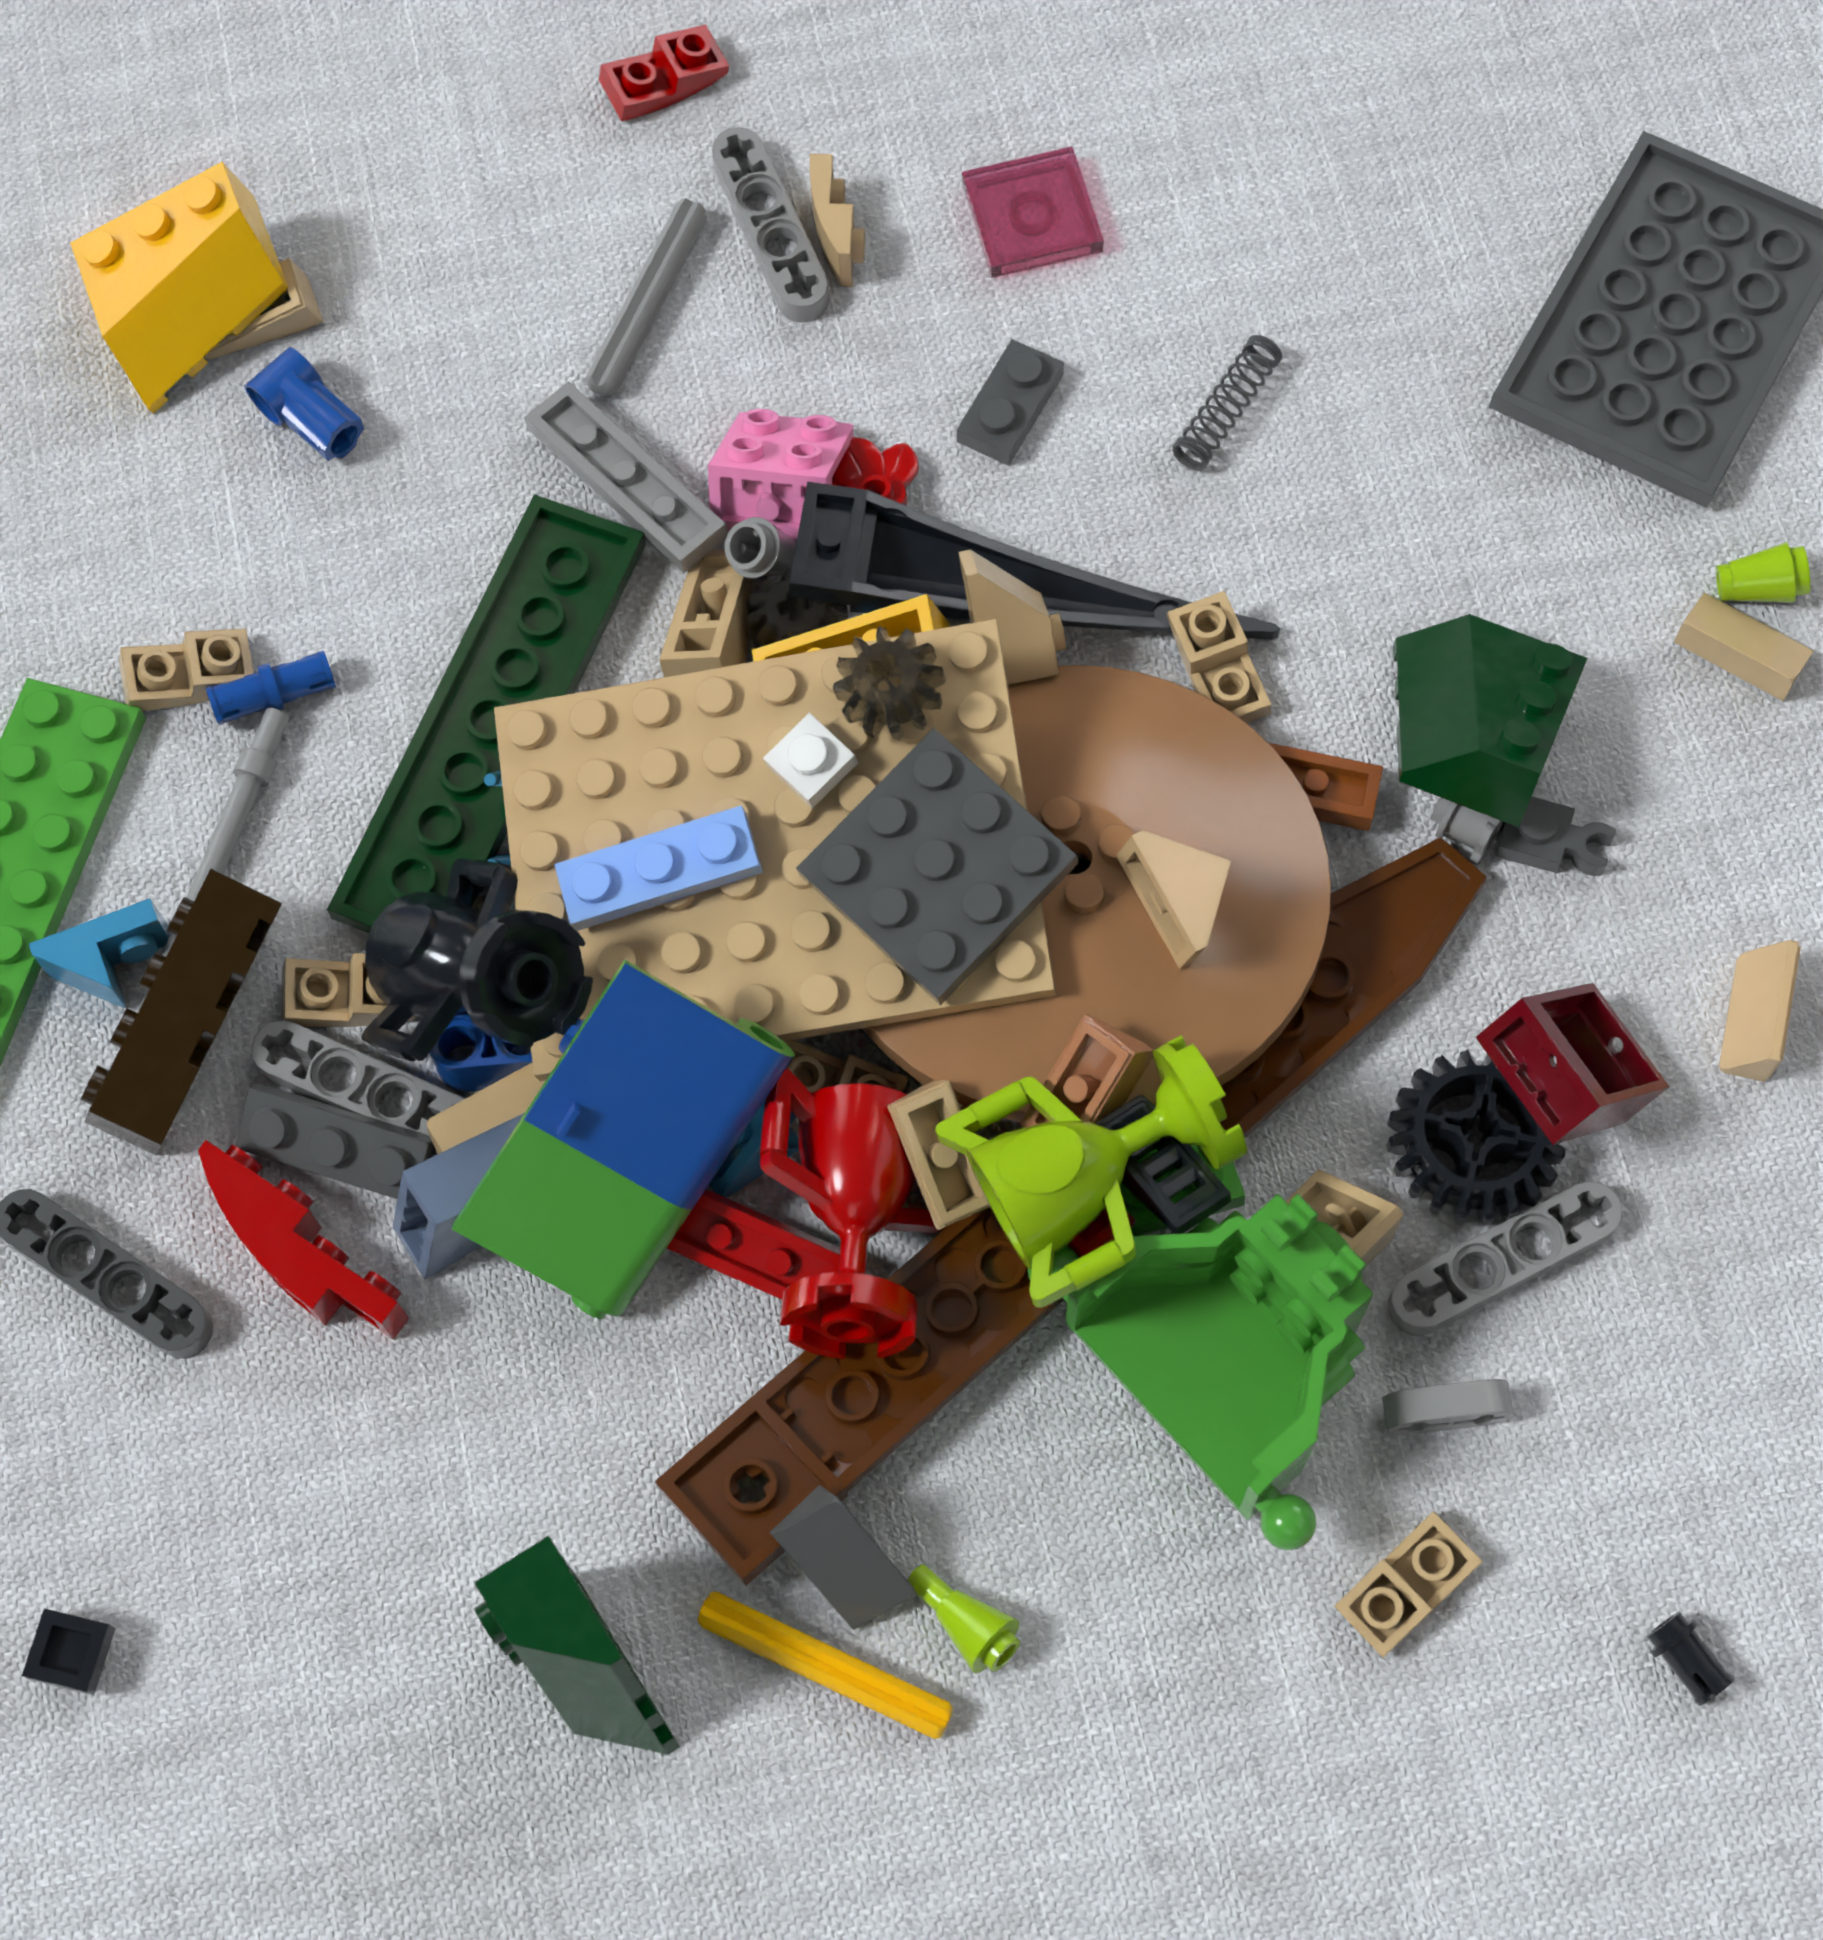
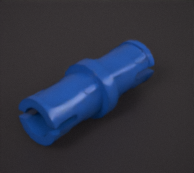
[205,650,336,726]

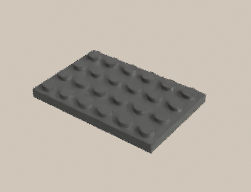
[1489,131,1823,508]

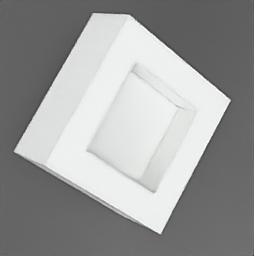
[763,712,858,809]

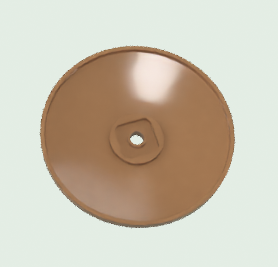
[863,665,1331,1122]

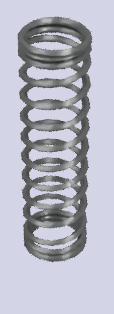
[1172,335,1283,470]

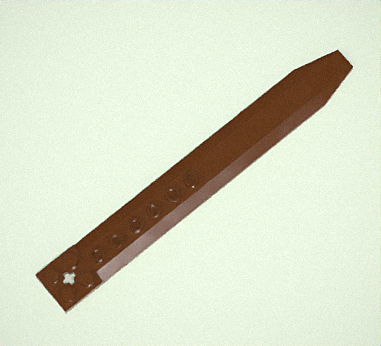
[654,838,1487,1586]

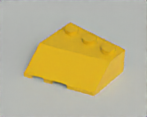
[70,162,289,414]

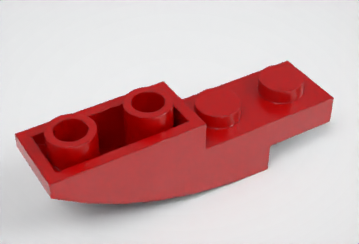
[198,1140,409,1340]

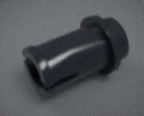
[1647,1611,1735,1706]

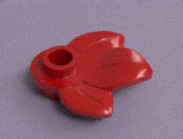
[832,437,919,506]

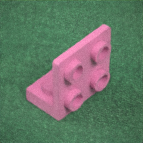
[708,409,853,539]

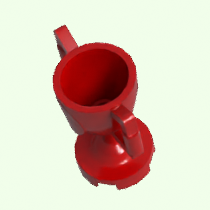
[760,1068,946,1359]

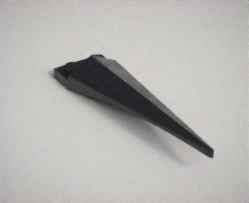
[789,482,1280,640]

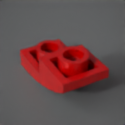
[598,24,729,122]

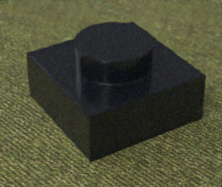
[22,1608,116,1696]

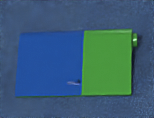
[452,960,795,1319]

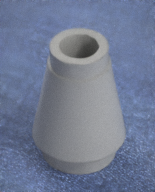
[725,517,797,578]

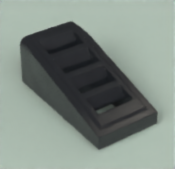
[1096,1095,1232,1234]

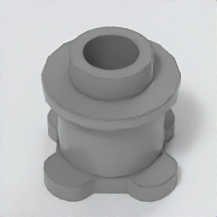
[1430,798,1504,865]

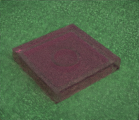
[962,146,1104,278]

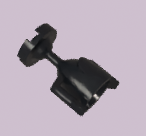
[361,858,593,1061]

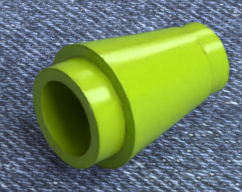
[1715,542,1811,603]

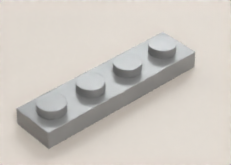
[524,381,728,573]

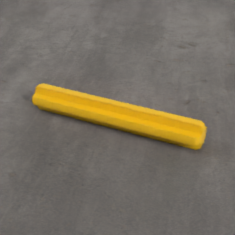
[697,1591,953,1739]

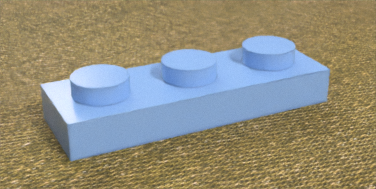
[554,805,763,931]

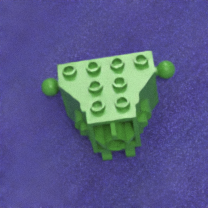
[1028,1194,1374,1551]

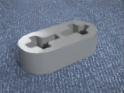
[1382,1379,1514,1435]

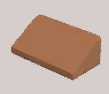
[1020,1014,1153,1128]

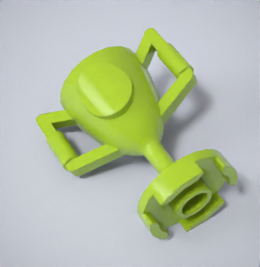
[935,1035,1247,1308]

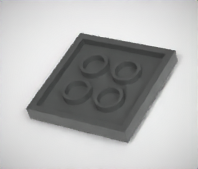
[796,728,1079,1005]

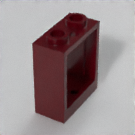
[1476,983,1670,1145]

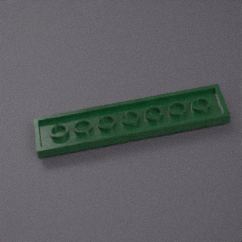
[327,494,646,933]

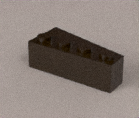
[80,869,282,1155]

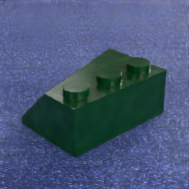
[1393,614,1588,827]
[474,1535,680,1755]

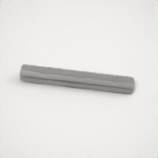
[586,198,707,398]

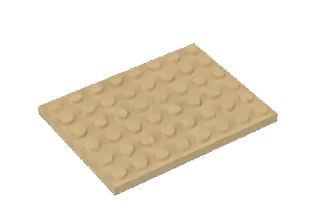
[494,619,1056,1082]

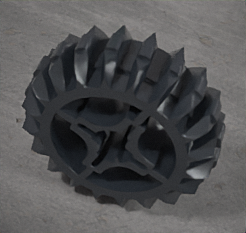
[1387,1049,1566,1226]

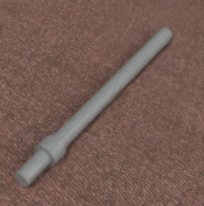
[137,708,289,1013]

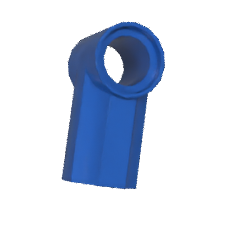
[244,347,365,461]

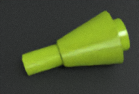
[907,1564,1020,1674]

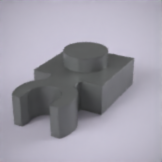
[1495,797,1616,876]

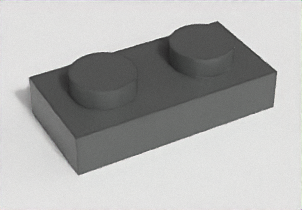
[957,339,1064,466]

